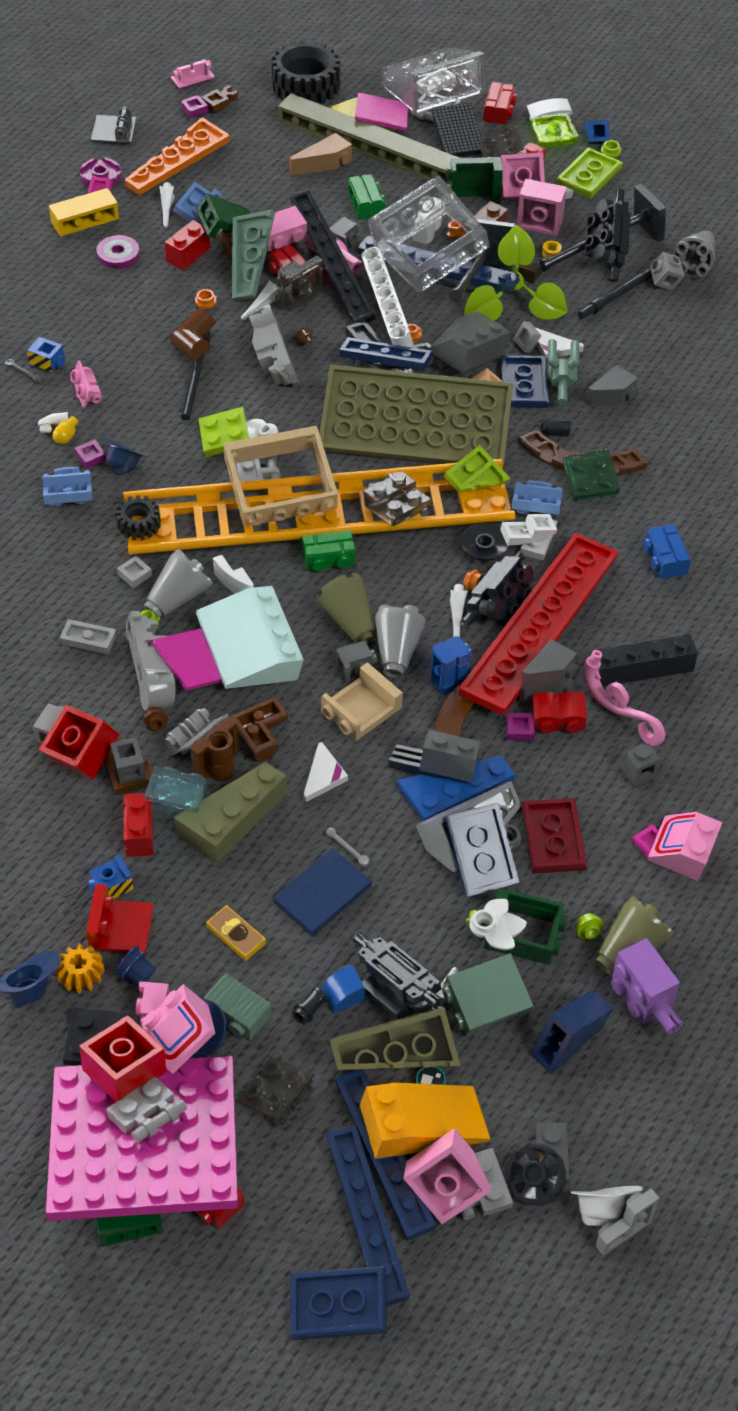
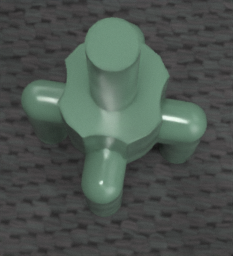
[546,339,580,405]

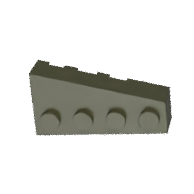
[174,762,287,863]

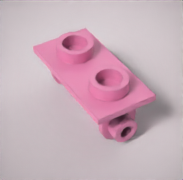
[171,59,215,89]
[71,360,102,408]

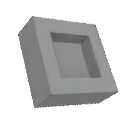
[513,321,542,353]
[117,556,152,588]

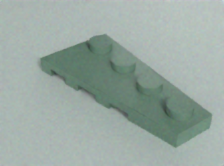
[232,209,275,301]

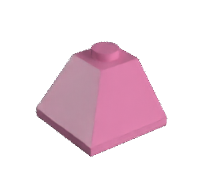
[501,152,545,201]

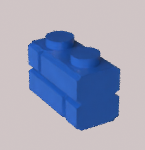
[643,524,691,579]
[430,636,472,695]

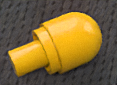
[52,416,78,445]

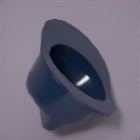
[101,438,145,474]
[0,951,61,1008]

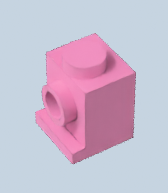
[136,981,170,1027]

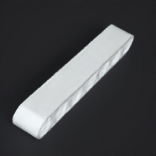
[362,247,414,348]

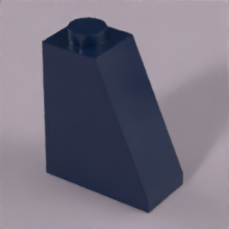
[530,990,614,1074]

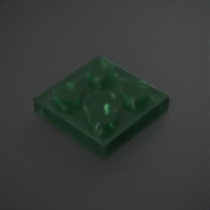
[562,449,620,501]

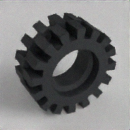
[115,495,161,541]

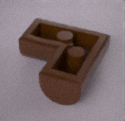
[170,307,216,361]
[230,696,288,761]

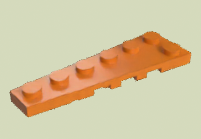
[125,117,230,196]

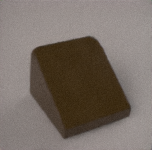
[518,264,543,284]

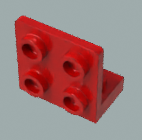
[86,884,154,953]

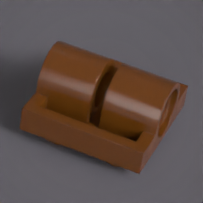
[190,717,239,785]

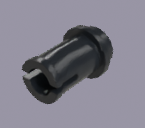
[541,418,571,436]
[292,987,327,1024]

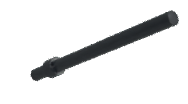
[578,268,652,319]
[181,329,211,420]

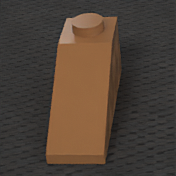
[289,133,352,176]

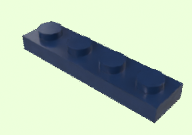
[339,337,432,371]

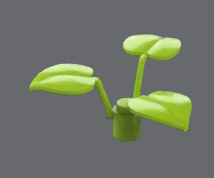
[464,225,567,321]

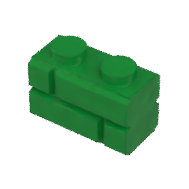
[348,174,386,220]
[302,530,355,572]

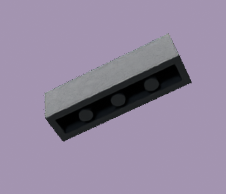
[592,634,698,687]

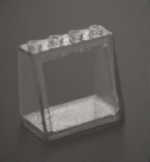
[381,47,485,113]
[368,175,489,292]

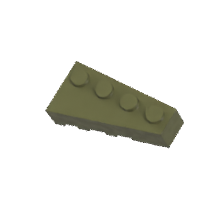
[329,1007,461,1070]

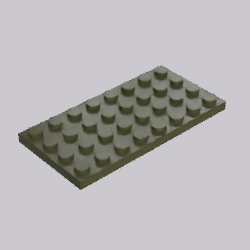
[319,365,513,468]

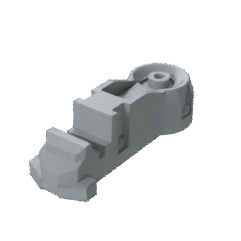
[249,303,300,387]
[125,611,176,711]

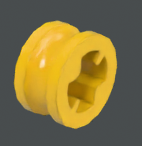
[542,241,562,259]

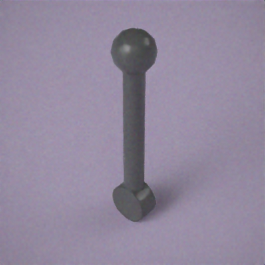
[5,359,42,383]

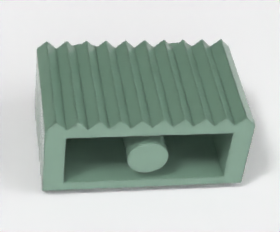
[204,973,272,1040]

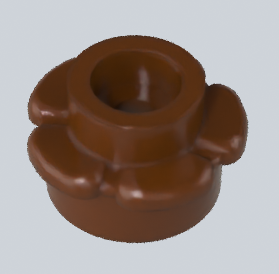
[293,325,313,346]
[143,707,169,731]

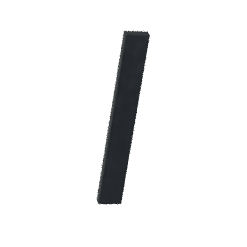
[289,189,376,324]

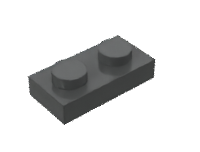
[535,1122,569,1184]

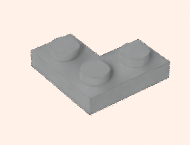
[596,1188,659,1256]

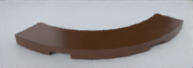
[518,429,647,476]
[435,681,478,737]

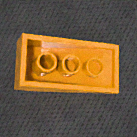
[360,1083,490,1159]

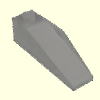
[416,781,521,872]

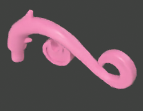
[584,650,665,747]

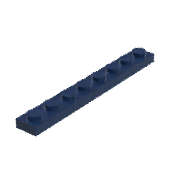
[357,236,520,294]

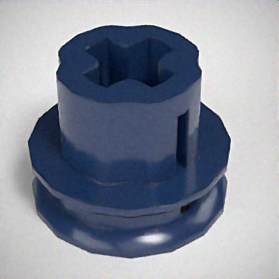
[114,945,156,987]

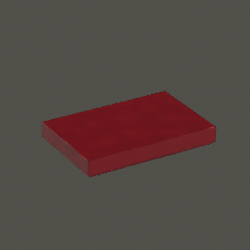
[521,798,587,874]

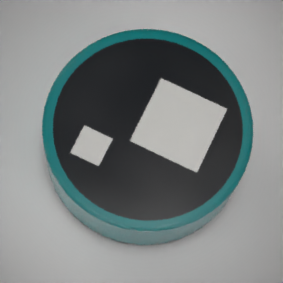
[416,1066,446,1085]

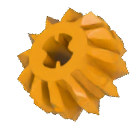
[55,943,105,995]

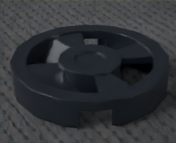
[505,1143,567,1206]

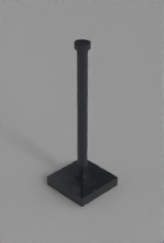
[539,184,666,272]
[449,218,515,302]

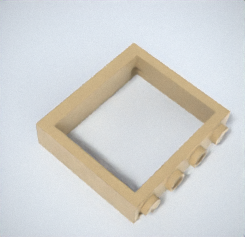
[224,426,338,527]

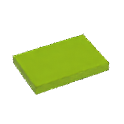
[556,148,623,199]

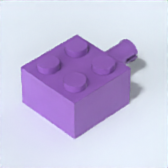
[611,938,683,1035]

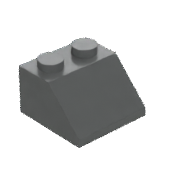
[519,639,578,705]
[419,730,482,782]

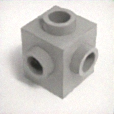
[650,252,685,290]

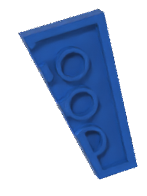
[397,756,516,821]

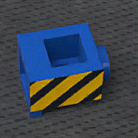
[27,337,65,372]
[87,855,133,899]

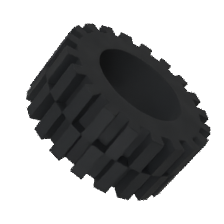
[271,40,340,104]

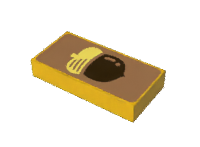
[206,905,266,961]

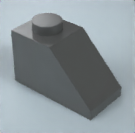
[586,365,638,406]

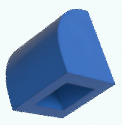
[583,120,610,142]
[321,964,365,1014]

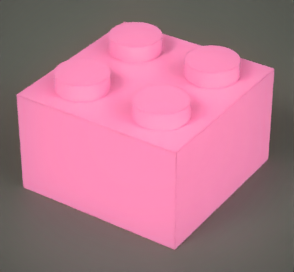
[517,179,567,236]

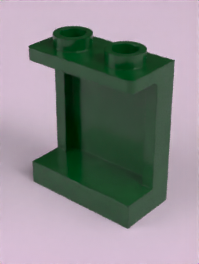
[445,157,503,205]
[196,193,251,238]

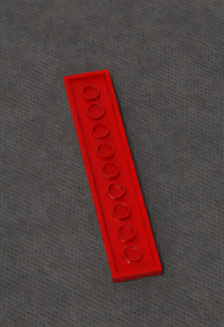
[458,533,619,716]

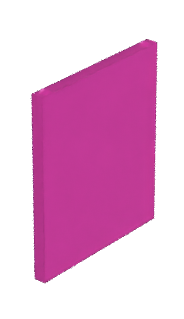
[355,92,408,131]
[152,628,222,691]

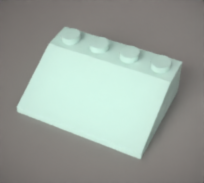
[196,586,304,689]

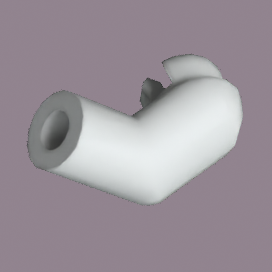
[38,412,69,434]

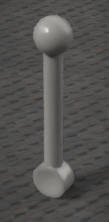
[325,827,369,867]

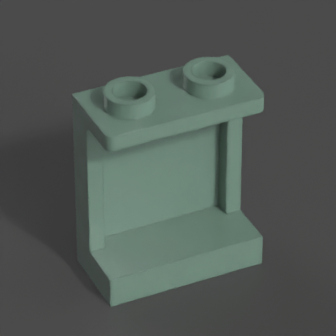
[442,953,533,1037]

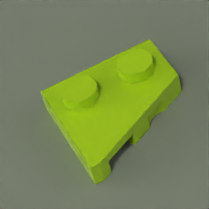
[444,445,510,493]

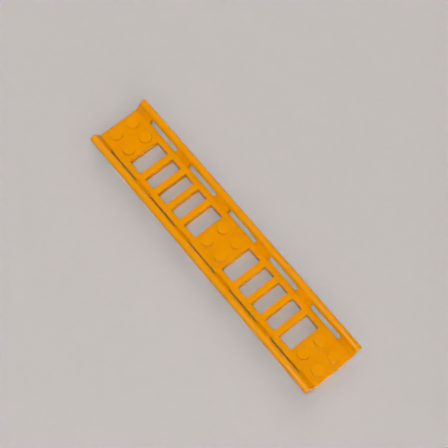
[123,459,515,555]

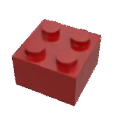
[39,705,120,780]
[79,1015,167,1102]

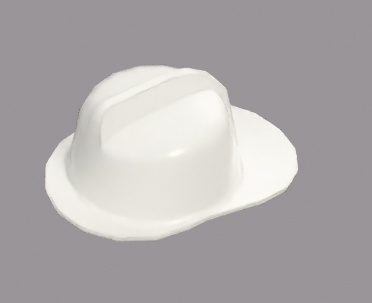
[571,1186,643,1226]

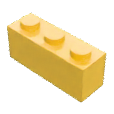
[49,188,119,236]

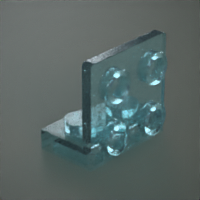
[145,767,210,812]

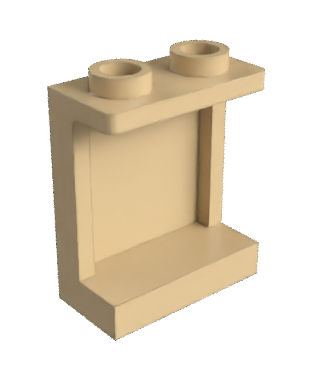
[321,662,403,741]

